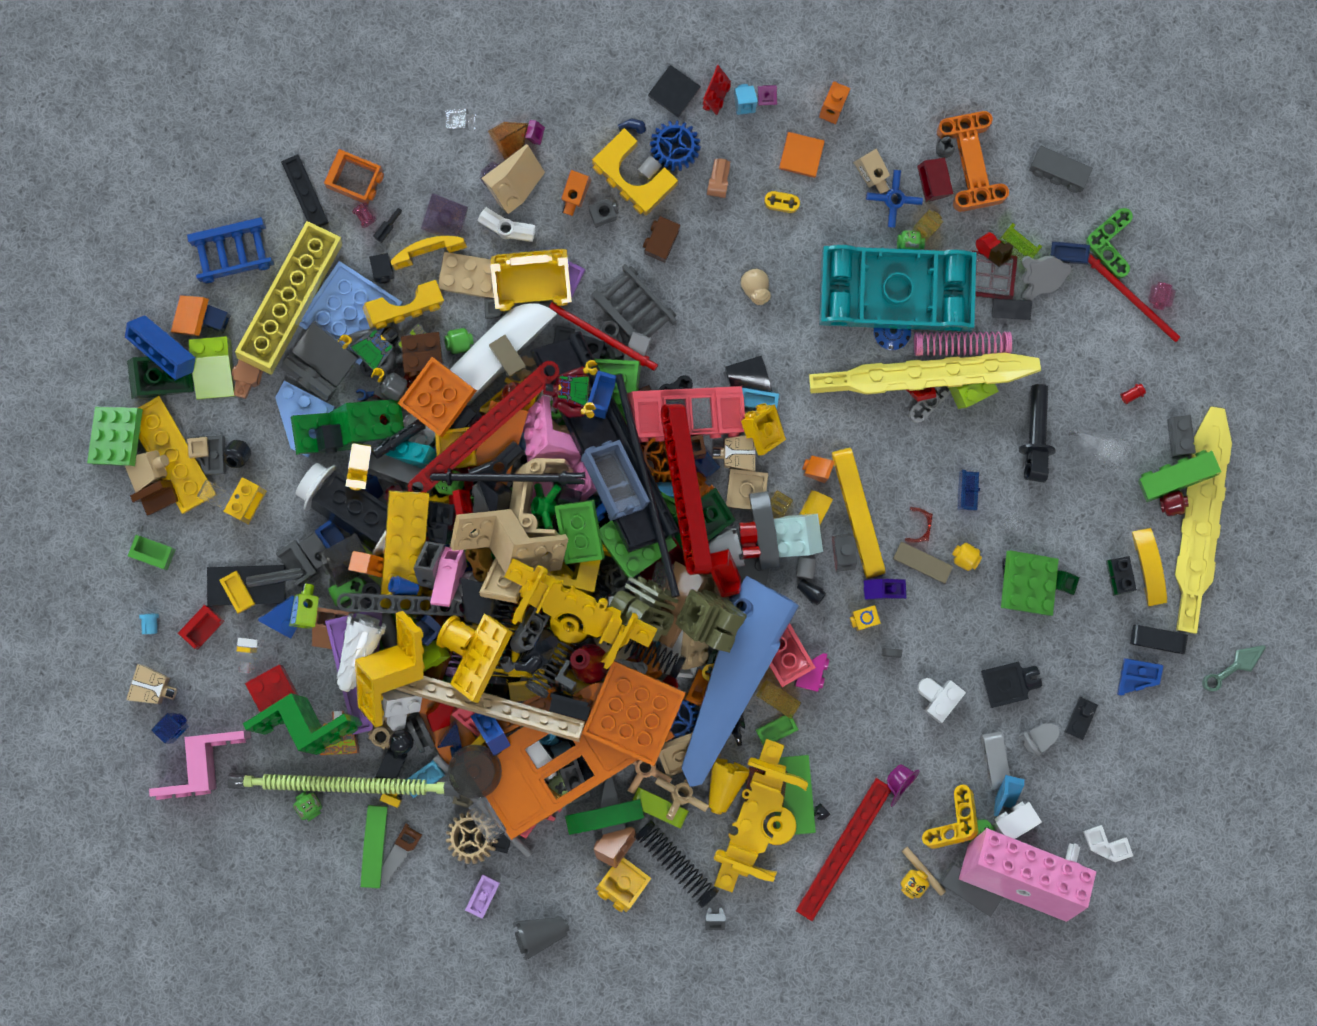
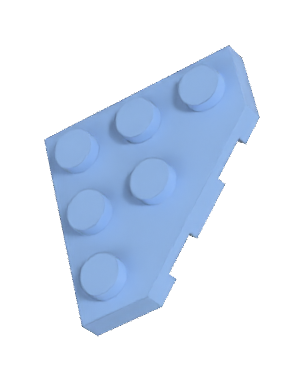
[275,381,336,458]

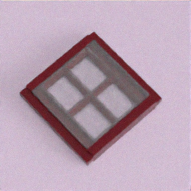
[972,250,1017,299]

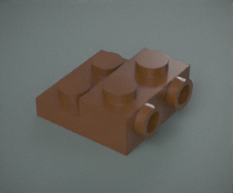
[401,332,443,377]

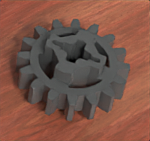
[602,560,642,596]

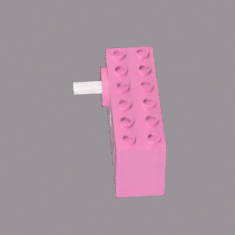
[959,828,1096,922]

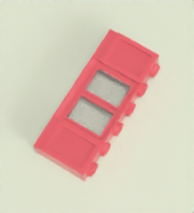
[627,386,745,443]

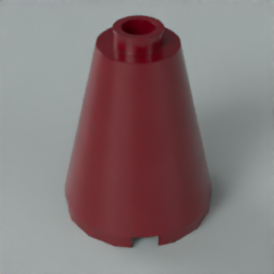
[570,644,608,684]

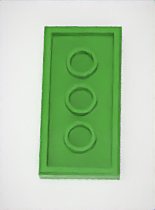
[775,755,816,835]

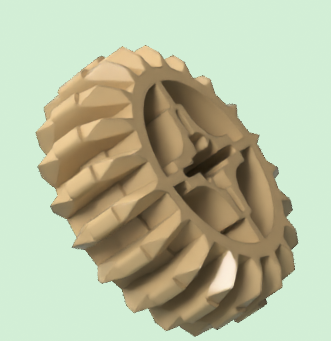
[446,811,498,864]

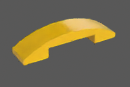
[391,236,467,270]
[1132,528,1167,606]

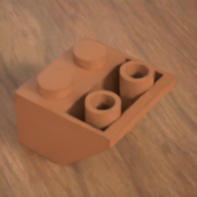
[312,607,355,649]

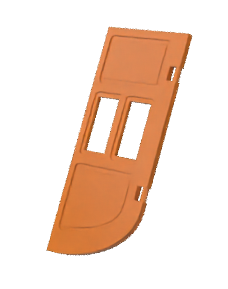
[464,683,675,840]

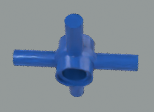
[866,170,923,228]

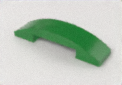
[565,799,645,835]

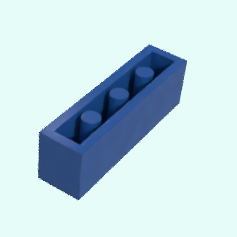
[125,315,196,380]

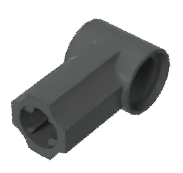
[602,321,625,360]

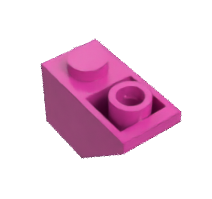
[794,653,829,692]

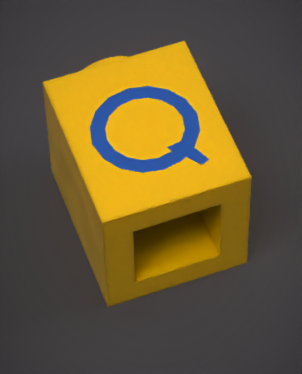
[849,605,881,631]

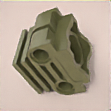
[609,576,679,642]
[675,589,747,653]

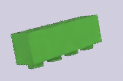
[1138,450,1221,502]

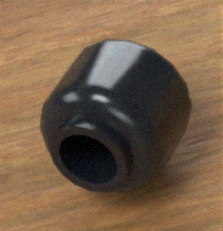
[222,440,251,468]

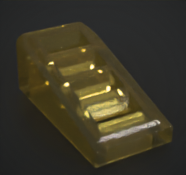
[770,490,793,519]

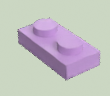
[465,874,500,919]

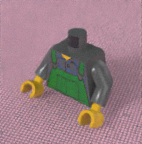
[338,328,398,383]

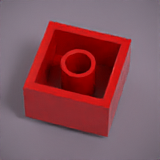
[245,664,299,712]

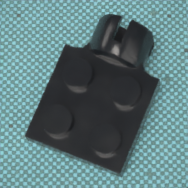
[981,661,1042,708]

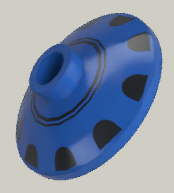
[874,328,911,350]

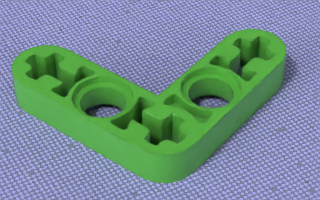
[1086,208,1133,279]

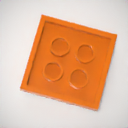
[398,357,477,438]

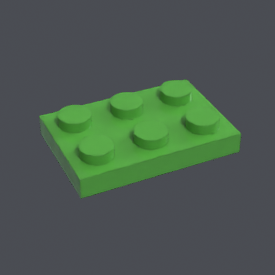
[554,500,605,564]

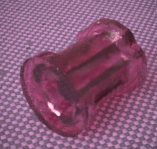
[352,203,377,228]

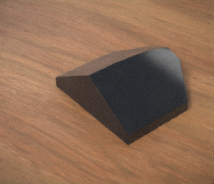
[479,481,512,511]

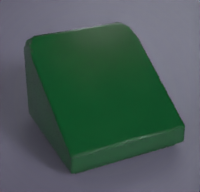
[1056,570,1080,595]

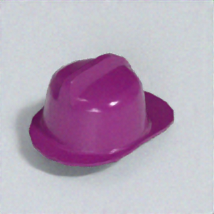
[887,764,920,807]

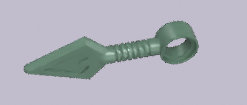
[1202,645,1266,692]

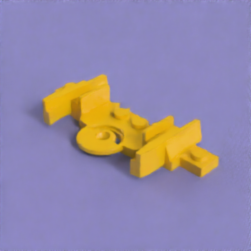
[504,558,657,669]
[714,738,808,892]

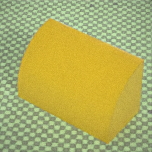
[799,490,833,525]

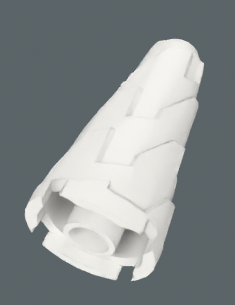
[336,613,386,692]

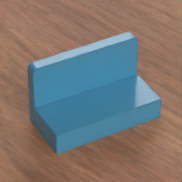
[994,775,1025,817]

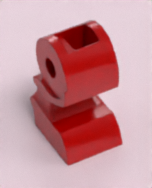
[739,521,761,559]

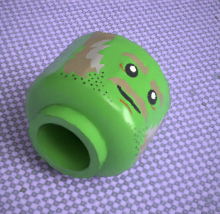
[897,230,925,250]
[293,791,322,822]

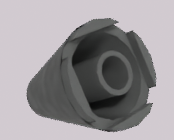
[513,917,570,960]

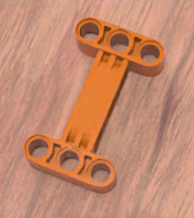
[937,111,1009,212]

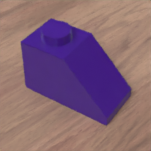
[864,579,907,600]

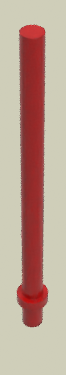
[1088,254,1180,342]
[549,302,658,371]

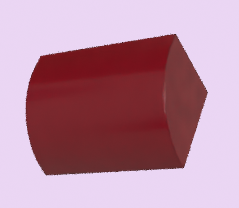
[917,158,954,202]

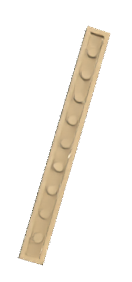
[394,676,585,742]

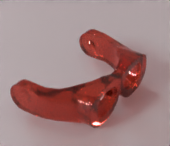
[905,507,933,543]

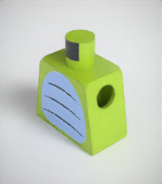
[289,583,319,629]

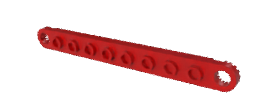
[407,361,559,493]

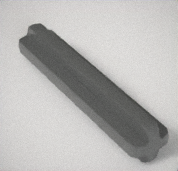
[246,568,304,587]

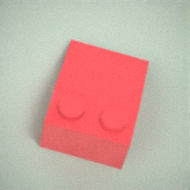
[769,623,816,687]

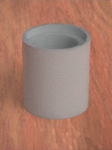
[637,156,662,182]
[796,557,816,579]

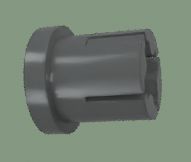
[936,137,955,158]

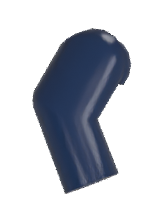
[618,118,646,134]

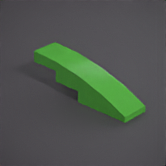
[360,805,388,889]

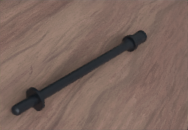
[430,468,586,486]

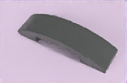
[749,491,780,570]

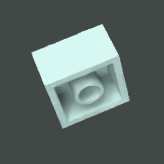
[774,513,823,557]

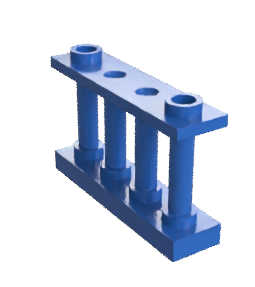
[187,217,274,284]

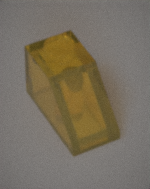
[756,680,801,719]

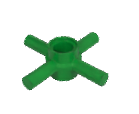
[530,483,561,530]

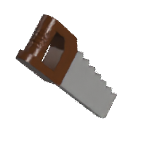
[381,823,422,885]

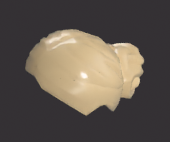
[741,269,771,305]

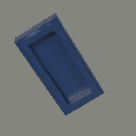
[1050,241,1091,265]

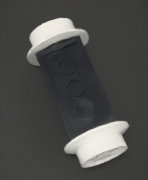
[295,463,388,556]

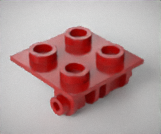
[702,65,731,115]

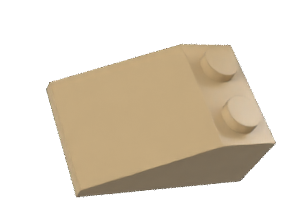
[482,144,545,214]

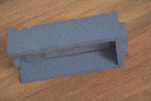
[580,440,650,521]

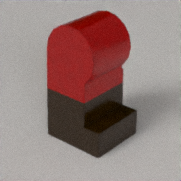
[975,232,1014,267]

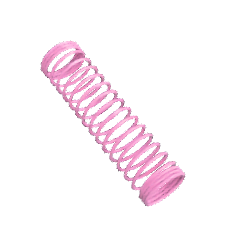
[914,331,1012,356]

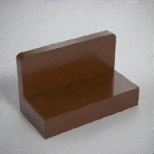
[130,480,179,515]

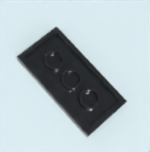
[207,565,286,606]

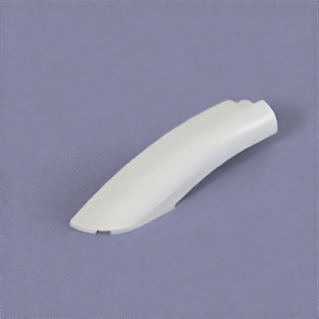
[403,304,557,446]

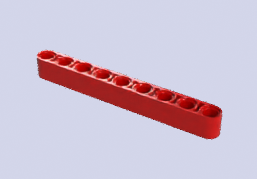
[660,404,712,575]

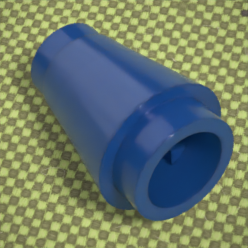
[388,576,419,596]

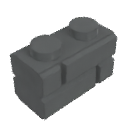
[1167,415,1196,457]

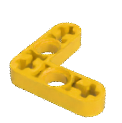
[922,784,978,849]

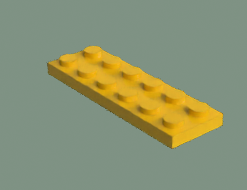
[138,396,217,514]
[380,491,429,609]

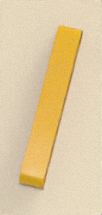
[832,447,886,579]

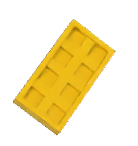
[450,614,513,703]

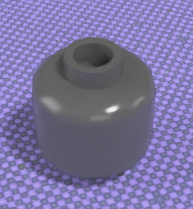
[379,373,408,401]

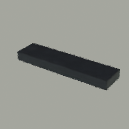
[281,154,329,227]

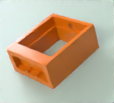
[324,149,384,205]

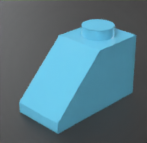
[734,84,757,115]

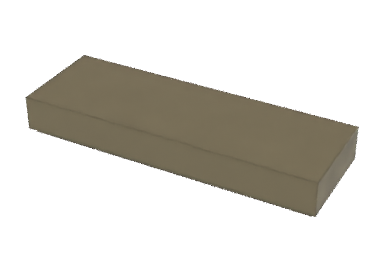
[893,541,953,584]

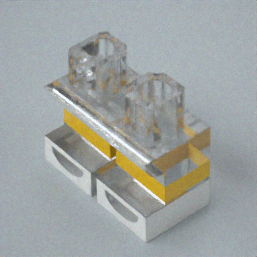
[235,638,264,673]

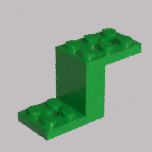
[290,399,404,455]
[243,693,363,755]

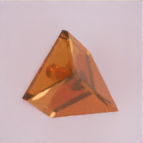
[488,122,529,160]

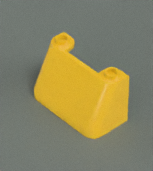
[490,249,572,311]

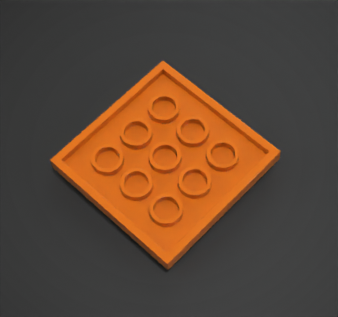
[582,660,687,766]

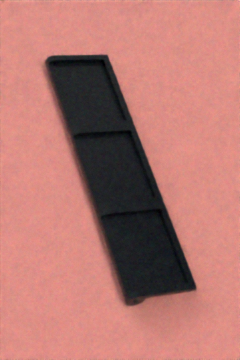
[530,331,680,553]

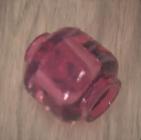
[1148,282,1176,311]

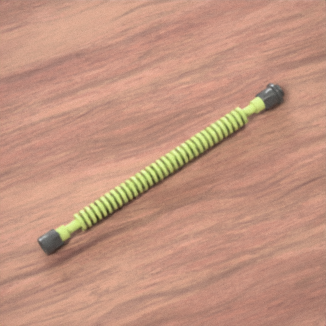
[228,773,465,798]

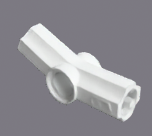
[477,207,536,242]

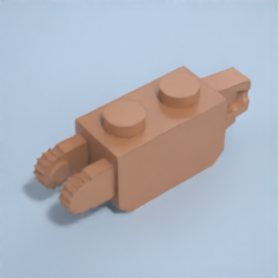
[232,360,263,399]

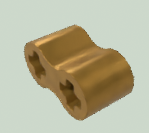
[465,547,494,582]

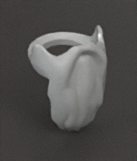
[1018,723,1059,759]

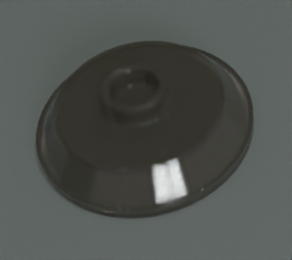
[448,745,502,799]

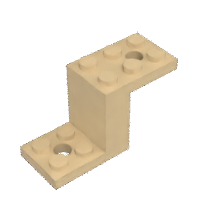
[450,509,568,574]

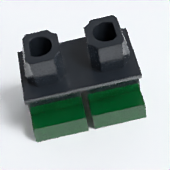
[1106,556,1137,596]

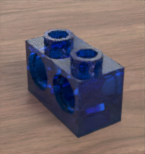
[151,713,189,744]

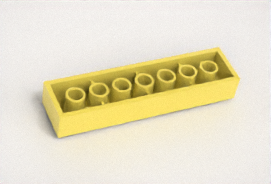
[235,221,342,375]

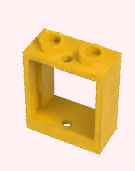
[223,477,267,525]

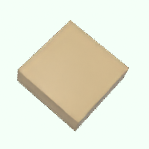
[187,437,209,459]

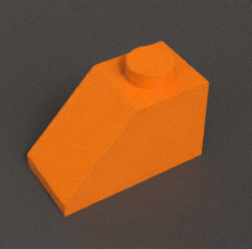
[802,456,835,483]

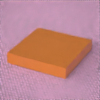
[779,132,825,178]
[171,295,209,336]

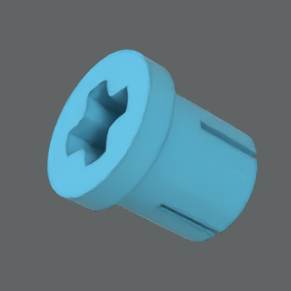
[139,614,159,634]

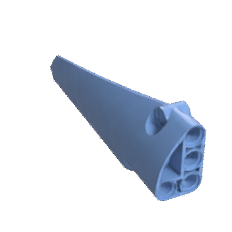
[681,576,799,787]

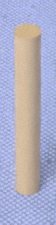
[902,846,946,896]

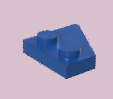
[258,595,308,639]
[1117,658,1163,696]

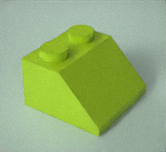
[948,383,999,409]

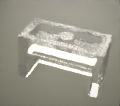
[468,797,506,844]

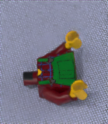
[543,360,598,418]

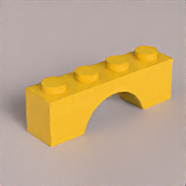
[362,280,444,330]

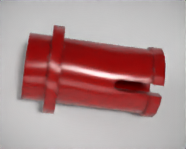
[1120,383,1146,405]

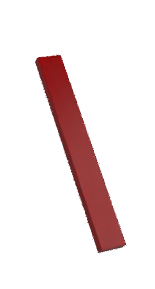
[795,778,891,921]

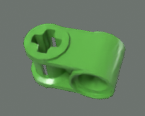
[328,577,367,606]

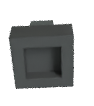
[705,908,726,930]

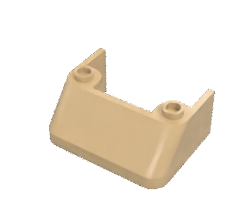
[509,458,573,538]

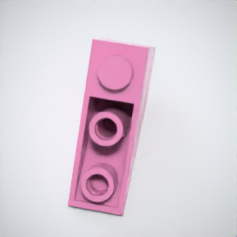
[430,547,467,607]

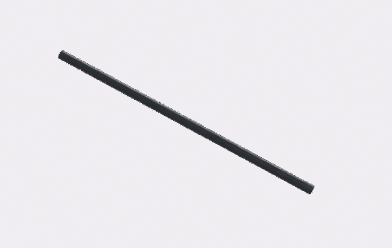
[615,374,680,598]

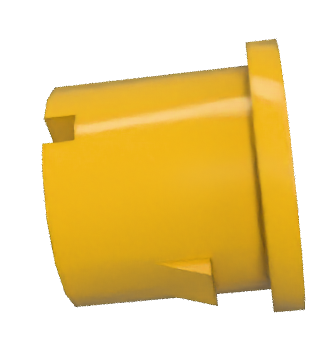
[436,615,476,657]

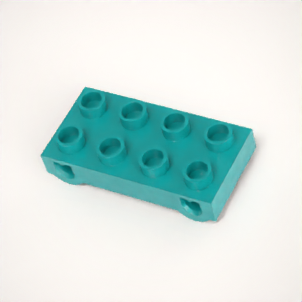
[819,245,976,332]

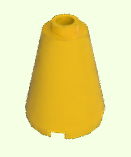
[708,758,749,815]

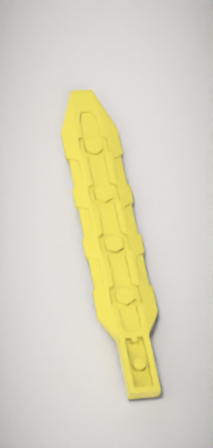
[809,353,1041,394]
[1175,407,1232,634]

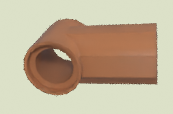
[707,158,730,198]

